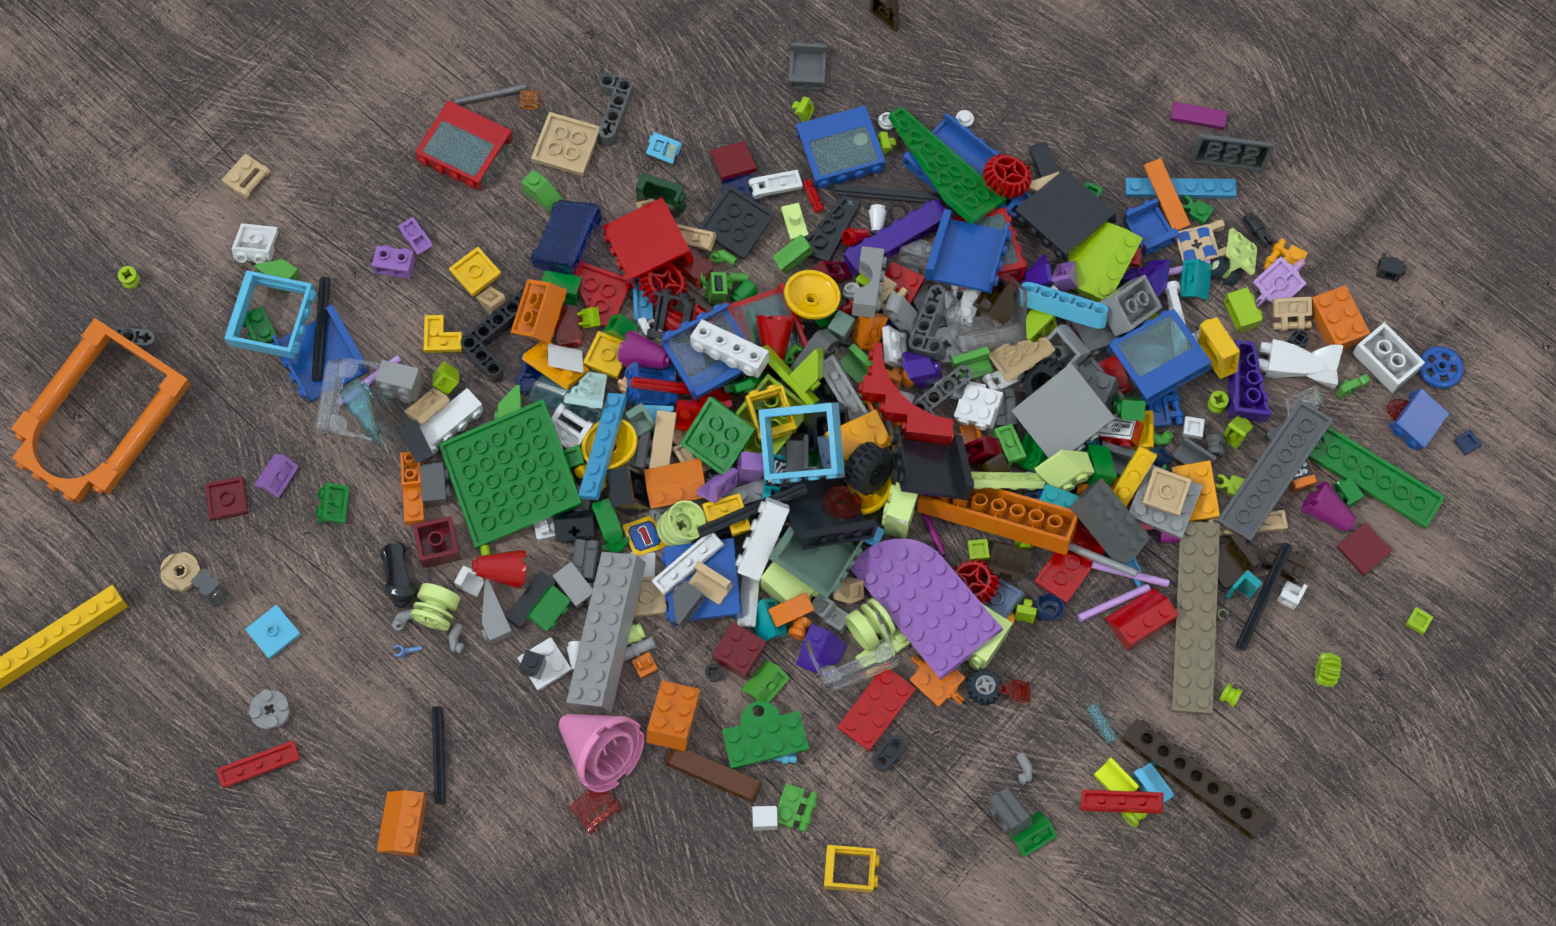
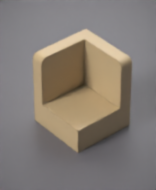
[834,576,864,604]

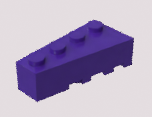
[1228,340,1272,422]

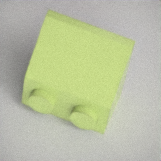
[1035,450,1095,492]

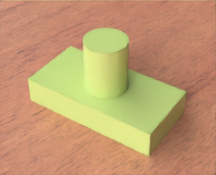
[781,203,808,241]

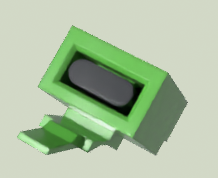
[701,272,727,306]

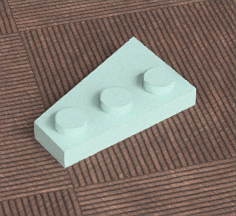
[564,372,607,409]

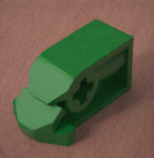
[592,498,630,553]

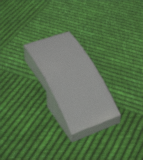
[811,594,848,634]

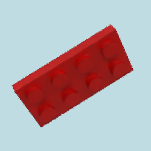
[1033,521,1105,605]
[837,665,916,752]

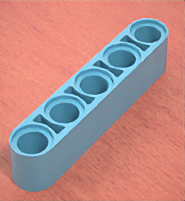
[1019,282,1108,329]

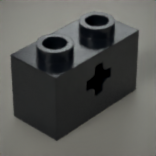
[554,510,595,543]

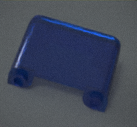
[530,200,602,275]

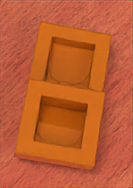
[768,592,814,627]

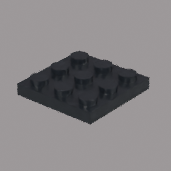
[698,185,775,260]

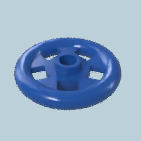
[1419,346,1464,389]

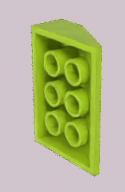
[1065,222,1143,302]
[736,374,807,455]

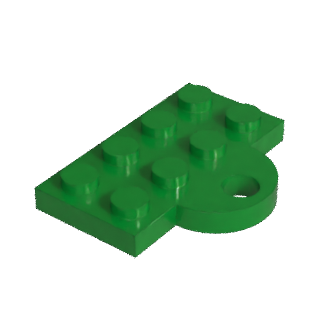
[722,701,809,769]

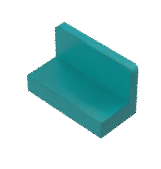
[1180,259,1212,300]
[1225,570,1262,599]
[754,598,788,642]

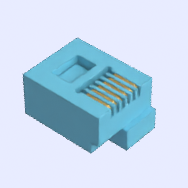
[646,132,682,164]

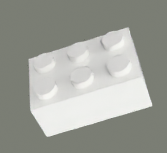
[1352,322,1425,393]

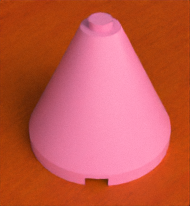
[559,714,644,792]

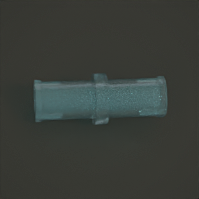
[1086,703,1118,744]

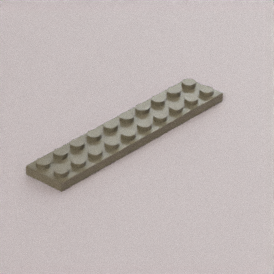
[1172,521,1220,715]

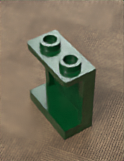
[635,172,687,218]

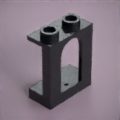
[646,288,696,344]

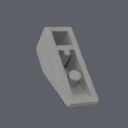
[481,580,513,645]

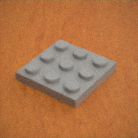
[1129,465,1203,540]

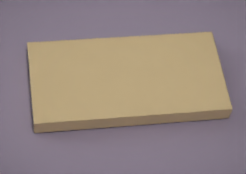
[587,576,667,617]

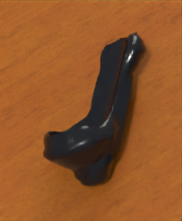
[380,542,418,608]

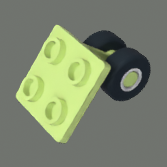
[1211,228,1257,286]

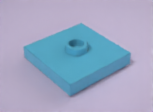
[245,605,301,659]

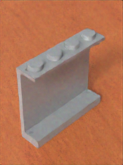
[1012,362,1118,458]

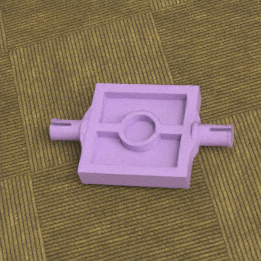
[1253,257,1307,307]

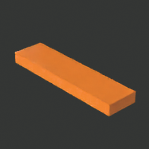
[1143,158,1190,231]

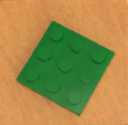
[680,396,757,475]

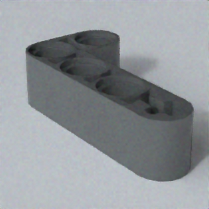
[599,72,633,146]
[909,285,949,361]
[79,325,159,365]
[780,329,840,396]
[912,365,972,415]

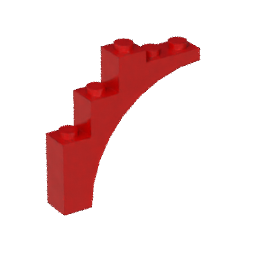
[858,342,953,445]

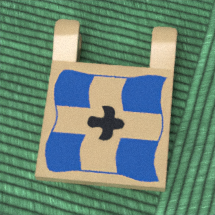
[1177,220,1228,262]

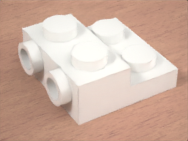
[232,223,278,264]
[954,384,1004,430]

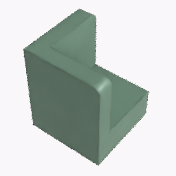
[827,310,855,344]
[625,403,655,437]

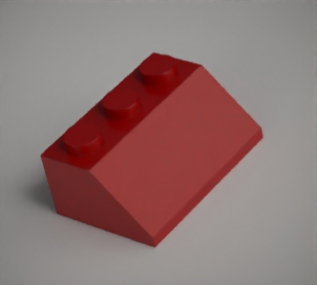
[1105,588,1179,651]

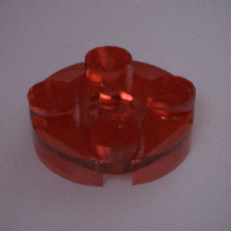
[822,486,862,520]

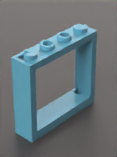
[224,270,316,359]
[759,403,845,483]

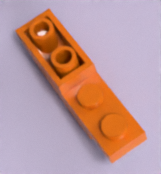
[400,452,425,526]

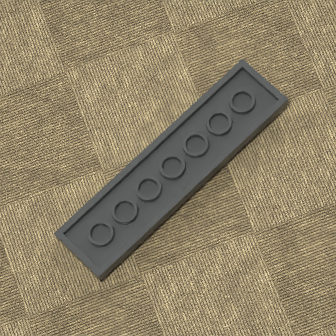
[1217,399,1334,543]

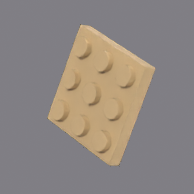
[531,112,600,176]

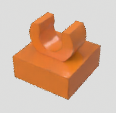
[886,367,903,390]
[632,652,658,679]

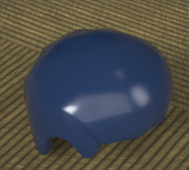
[1035,593,1065,622]

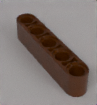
[665,748,762,803]

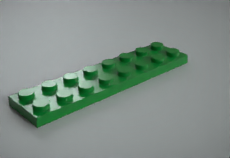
[1308,426,1445,529]

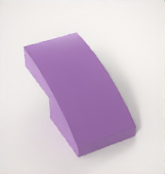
[398,217,433,256]

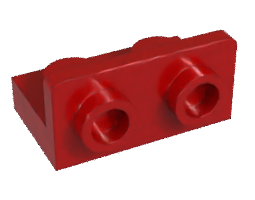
[675,400,705,431]

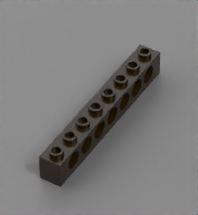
[1121,719,1269,840]

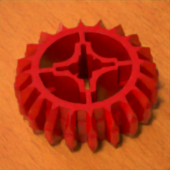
[982,153,1032,199]
[638,261,688,308]
[954,558,1000,606]

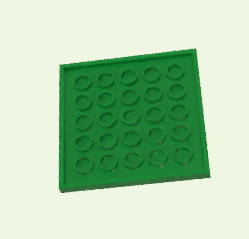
[439,399,583,549]

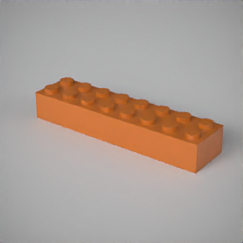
[917,488,1078,555]

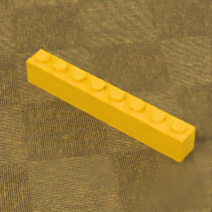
[0,585,129,689]

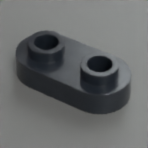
[872,735,905,772]

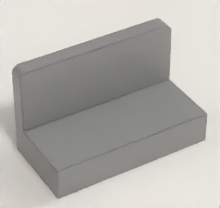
[553,562,593,609]

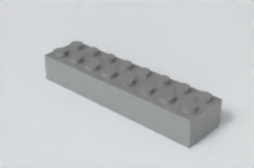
[566,552,646,713]

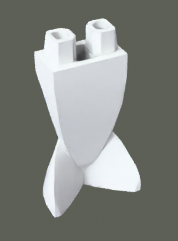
[1258,339,1343,389]

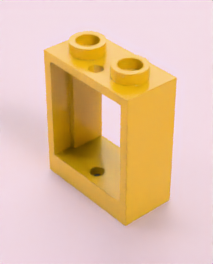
[1198,317,1240,379]
[745,384,797,443]
[824,845,880,893]

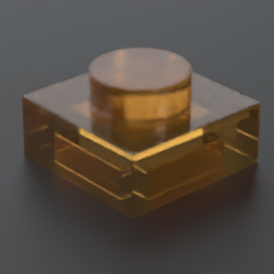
[520,90,539,109]

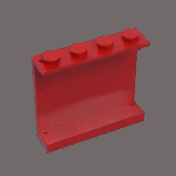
[602,197,694,289]

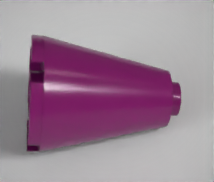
[618,330,672,369]
[1301,481,1356,532]

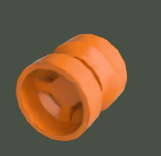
[787,616,812,641]

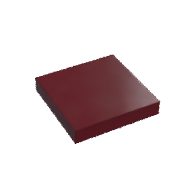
[710,141,757,181]
[204,476,249,521]
[1336,522,1392,576]

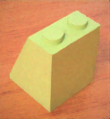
[761,562,819,603]
[967,604,1012,670]

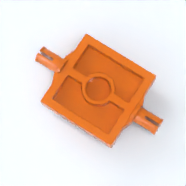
[910,653,966,707]

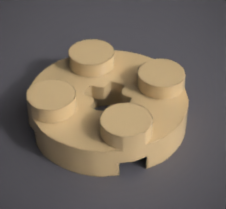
[160,552,201,592]

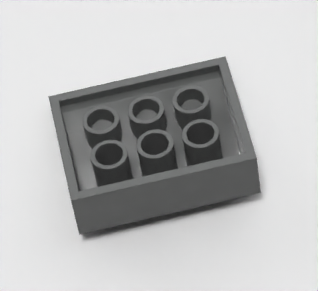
[1190,134,1275,172]

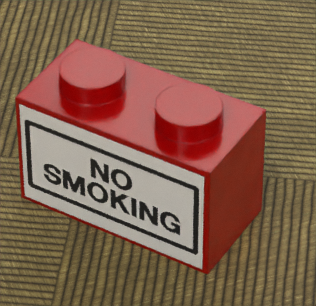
[1098,417,1144,449]

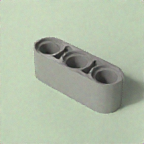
[883,293,919,337]

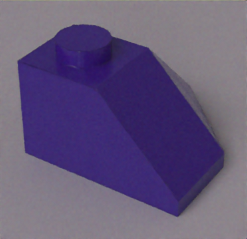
[1021,255,1052,288]
[1120,259,1170,298]
[902,351,943,389]
[796,624,847,673]

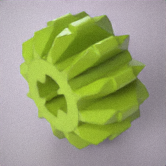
[1314,653,1342,687]

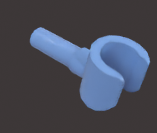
[393,645,422,659]

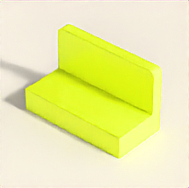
[1093,757,1139,791]

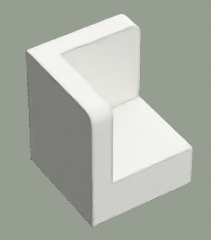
[454,566,486,597]
[1276,581,1308,610]
[752,806,777,831]

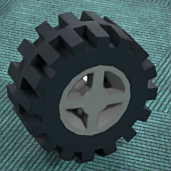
[967,668,1003,706]

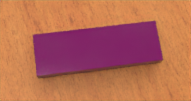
[1170,102,1227,130]

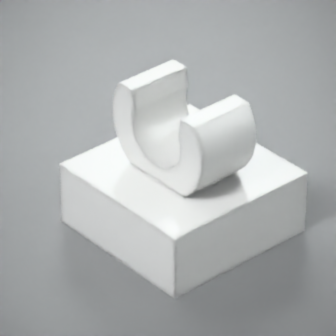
[637,317,654,340]
[534,518,555,542]

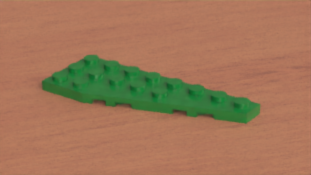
[888,106,1007,225]

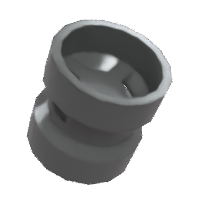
[1206,434,1225,459]

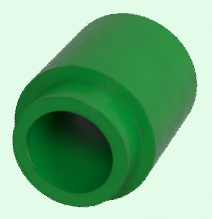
[730,280,758,303]

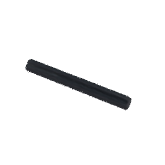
[432,706,446,805]

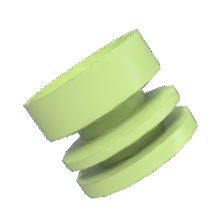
[657,500,706,546]
[410,583,461,630]
[844,598,896,651]

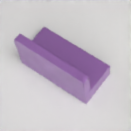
[254,454,299,498]
[697,467,739,503]

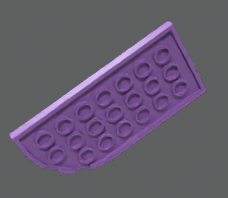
[851,538,1003,680]

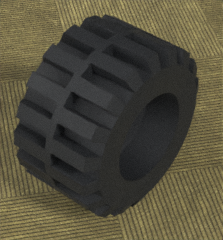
[1022,358,1068,397]
[843,442,894,495]

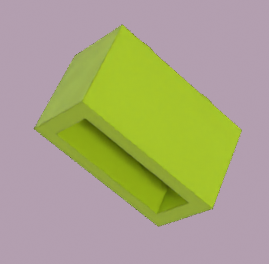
[1223,287,1263,334]

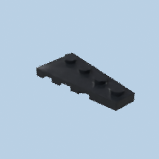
[806,195,861,261]

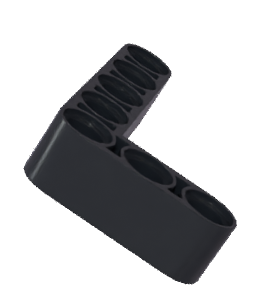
[461,288,525,383]

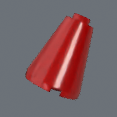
[757,315,795,366]
[472,550,527,589]

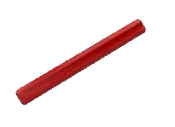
[630,376,720,398]

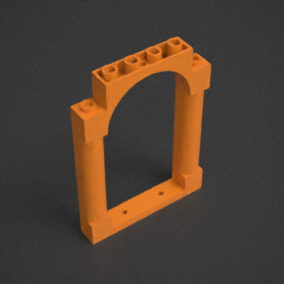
[11,318,191,503]

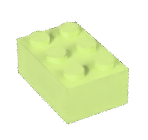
[881,482,919,539]

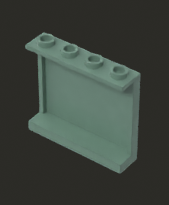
[768,525,864,598]

